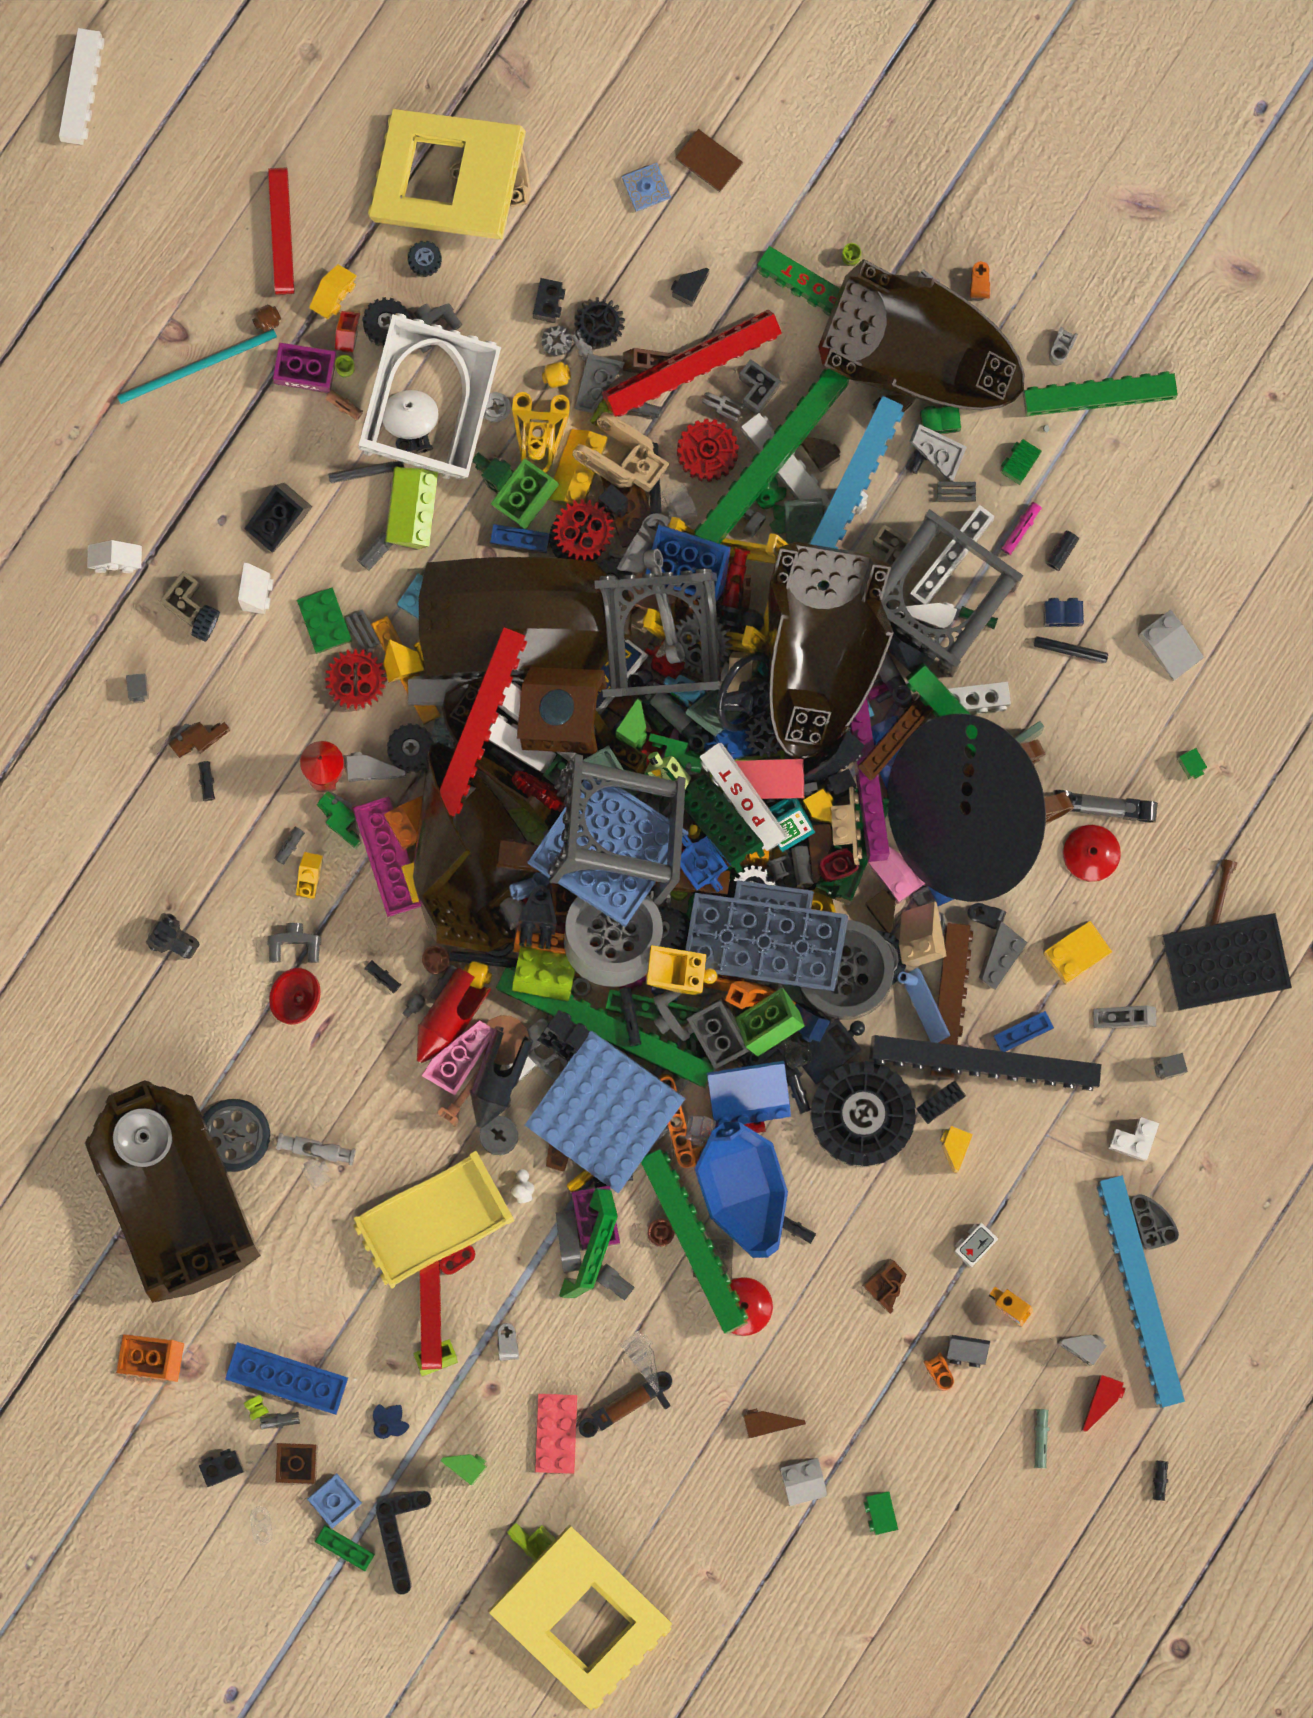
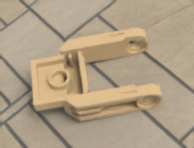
[573,412,670,492]

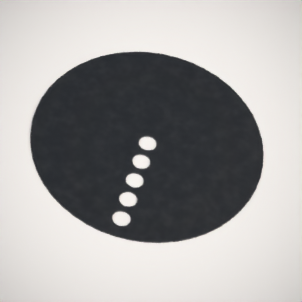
[887,713,1046,902]

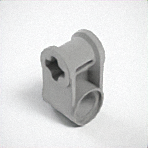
[1049,327,1078,365]
[498,1323,519,1361]

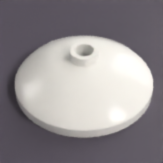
[382,390,438,439]

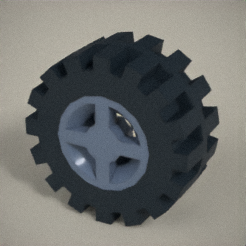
[408,241,442,277]
[191,605,220,642]

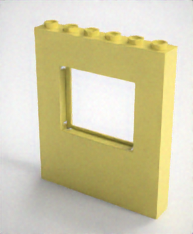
[368,109,526,240]
[488,1525,672,1710]

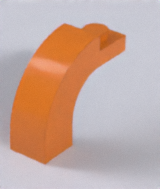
[725,981,796,1009]

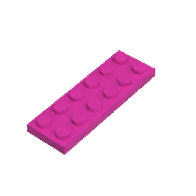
[353,796,421,917]

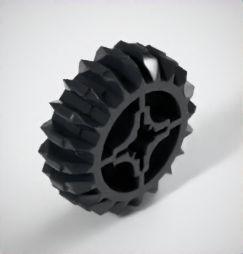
[574,297,625,348]

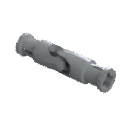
[276,1133,356,1166]

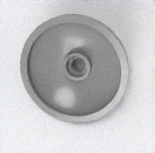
[113,1108,172,1167]

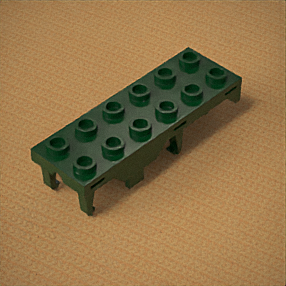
[684,774,765,873]
[814,788,889,906]

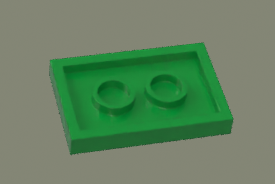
[297,587,352,654]

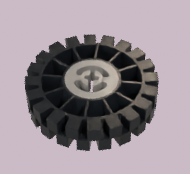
[810,1061,916,1167]

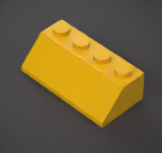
[548,429,607,507]

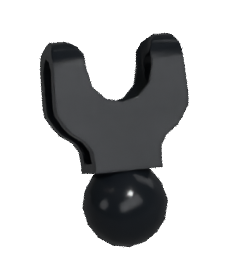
[716,604,764,631]

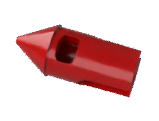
[300,741,346,793]
[417,968,491,1064]

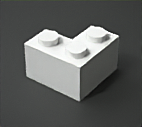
[87,540,142,573]
[1108,1117,1159,1162]

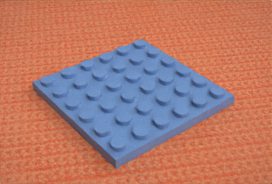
[528,779,689,927]
[525,1031,686,1193]

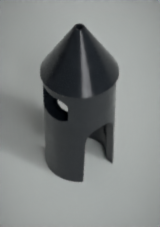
[470,1026,533,1128]

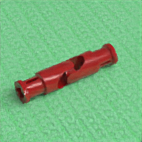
[720,547,750,618]

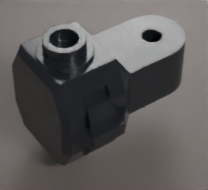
[146,913,200,959]

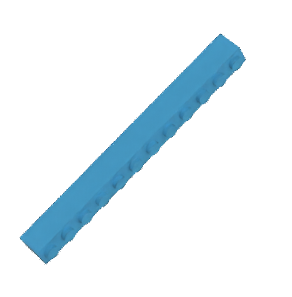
[810,396,904,587]
[1096,1175,1185,1408]

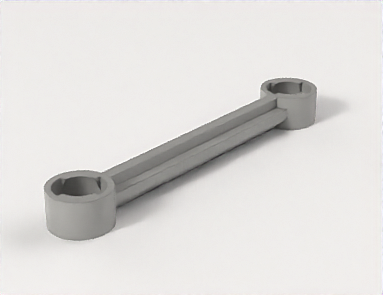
[644,549,685,664]

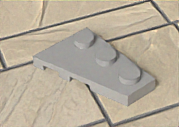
[909,424,966,482]

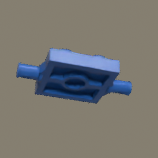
[704,717,764,760]
[680,834,728,892]

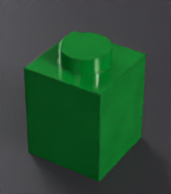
[1177,748,1207,779]

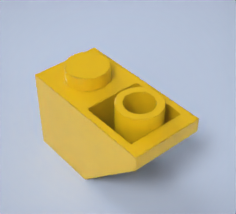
[296,852,323,899]

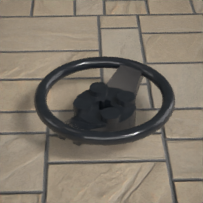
[716,652,770,732]

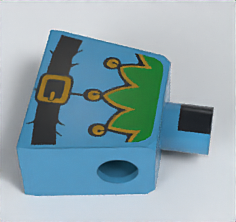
[663,675,706,708]

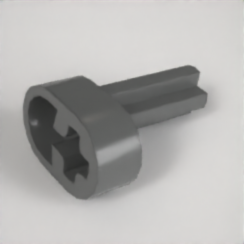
[743,508,766,538]

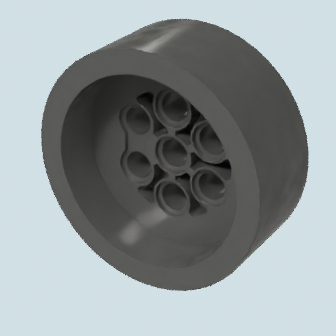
[800,920,894,1020]

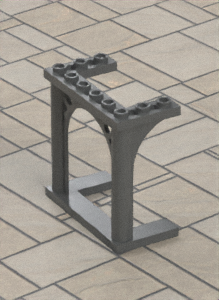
[881,509,1023,677]
[595,569,723,697]
[548,754,686,905]

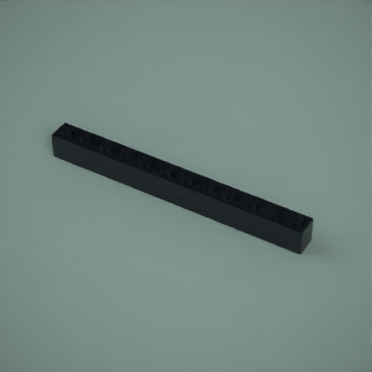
[869,1035,1102,1091]

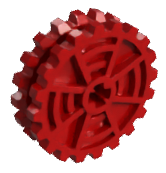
[677,418,739,482]

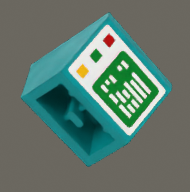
[769,798,815,852]

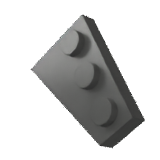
[574,353,625,413]
[979,920,1028,990]

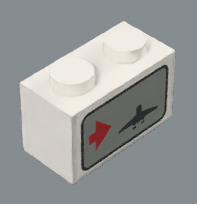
[954,1223,998,1268]

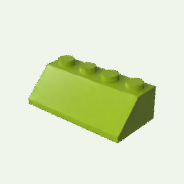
[385,467,438,549]

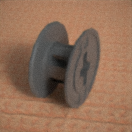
[479,1116,518,1156]

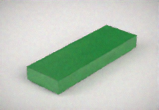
[315,1525,375,1571]

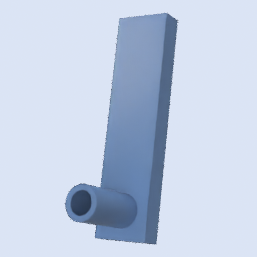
[898,968,950,1043]

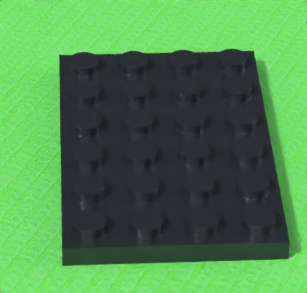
[1162,913,1292,1011]

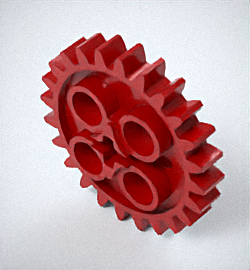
[552,499,614,561]
[325,648,387,711]
[511,771,566,812]

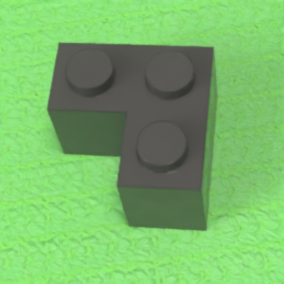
[739,359,781,415]

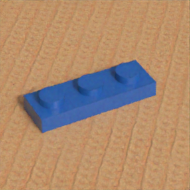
[490,524,550,553]
[993,1011,1054,1052]

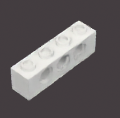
[933,682,1011,716]

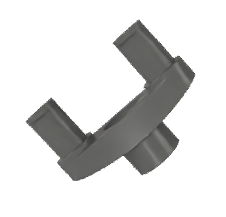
[414,303,462,353]
[267,923,321,963]
[653,990,694,1041]

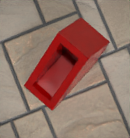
[335,311,360,352]

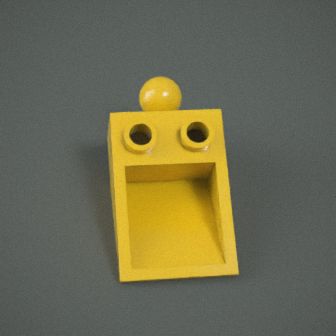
[646,945,717,995]

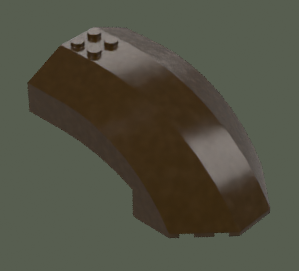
[419,557,632,679]
[85,1080,261,1303]

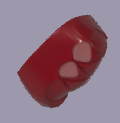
[818,848,859,882]

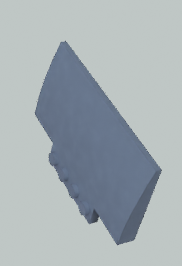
[685,880,848,991]

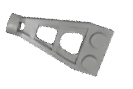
[527,1017,568,1081]

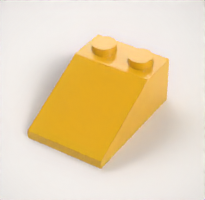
[1043,921,1112,985]

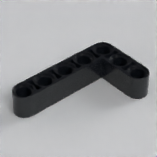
[376,1491,432,1595]

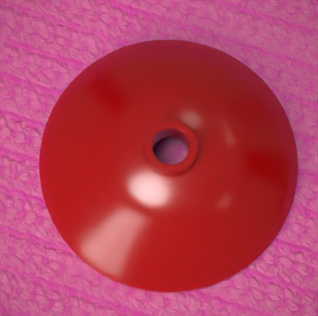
[1063,825,1121,882]
[269,968,321,1025]
[729,1277,773,1336]

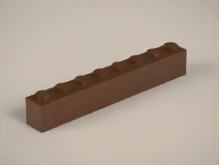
[930,923,973,1080]

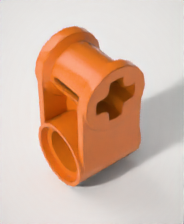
[970,261,990,299]
[923,1352,954,1391]

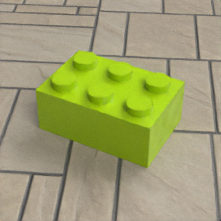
[512,946,575,1001]

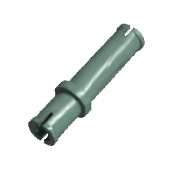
[1034,1409,1050,1468]

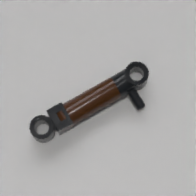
[579,1371,672,1438]

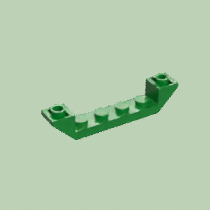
[559,1188,618,1298]

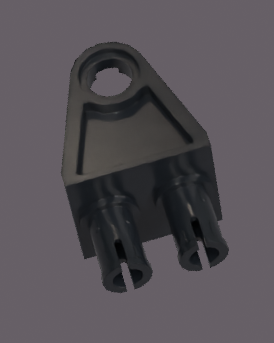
[518,886,556,949]

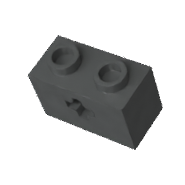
[1154,1053,1188,1080]

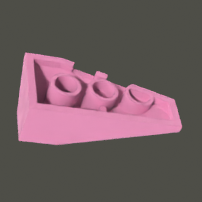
[868,846,925,904]
[422,1020,494,1095]

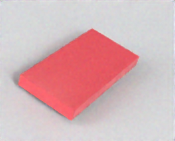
[735,759,804,799]
[535,1394,577,1474]

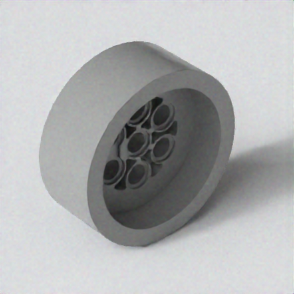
[564,895,663,987]

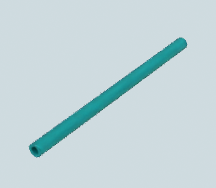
[117,329,277,404]

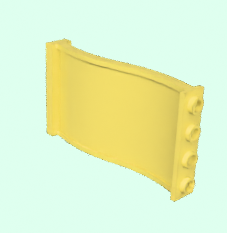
[353,1151,515,1288]

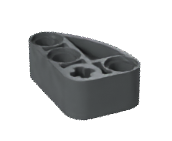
[1130,1194,1179,1250]
[555,1210,582,1273]

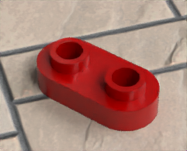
[440,1245,476,1275]

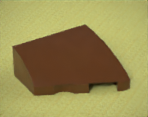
[862,1259,907,1314]

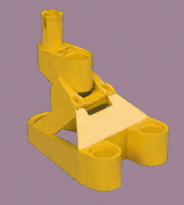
[512,392,570,474]

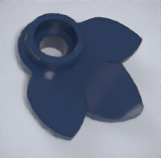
[373,1404,410,1439]

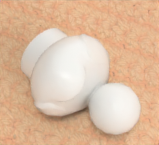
[511,1169,534,1203]

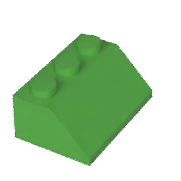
[491,458,559,529]
[616,699,647,749]
[736,988,805,1056]
[440,1454,487,1485]

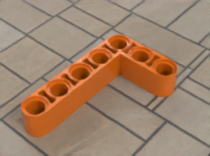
[658,1074,707,1168]

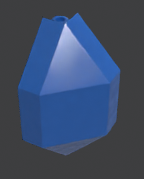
[694,1122,788,1258]

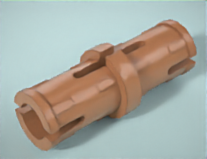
[325,390,363,421]

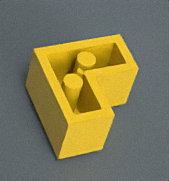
[309,264,357,319]

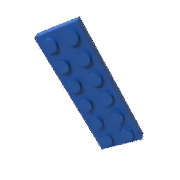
[225,1342,348,1415]

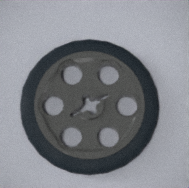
[203,1099,270,1172]

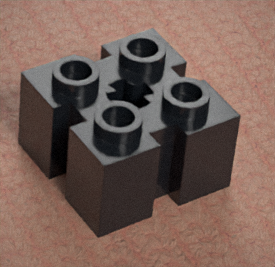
[537,1010,590,1062]

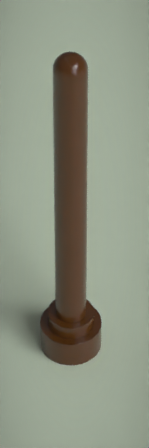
[1210,859,1237,926]

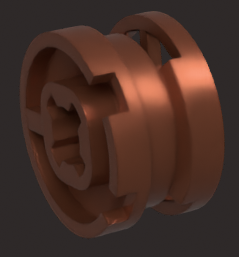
[422,946,450,974]
[647,1219,675,1246]

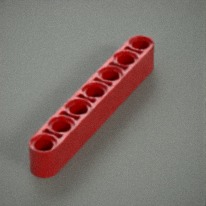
[268,167,295,295]
[420,1260,442,1370]

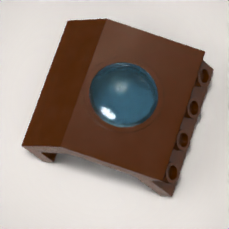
[517,667,607,754]

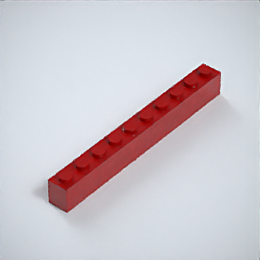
[602,310,782,417]
[439,627,527,817]

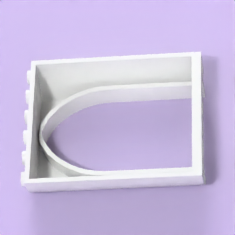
[358,313,501,479]

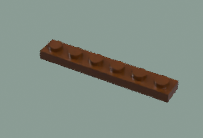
[858,695,933,780]

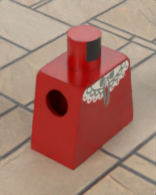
[645,638,694,680]

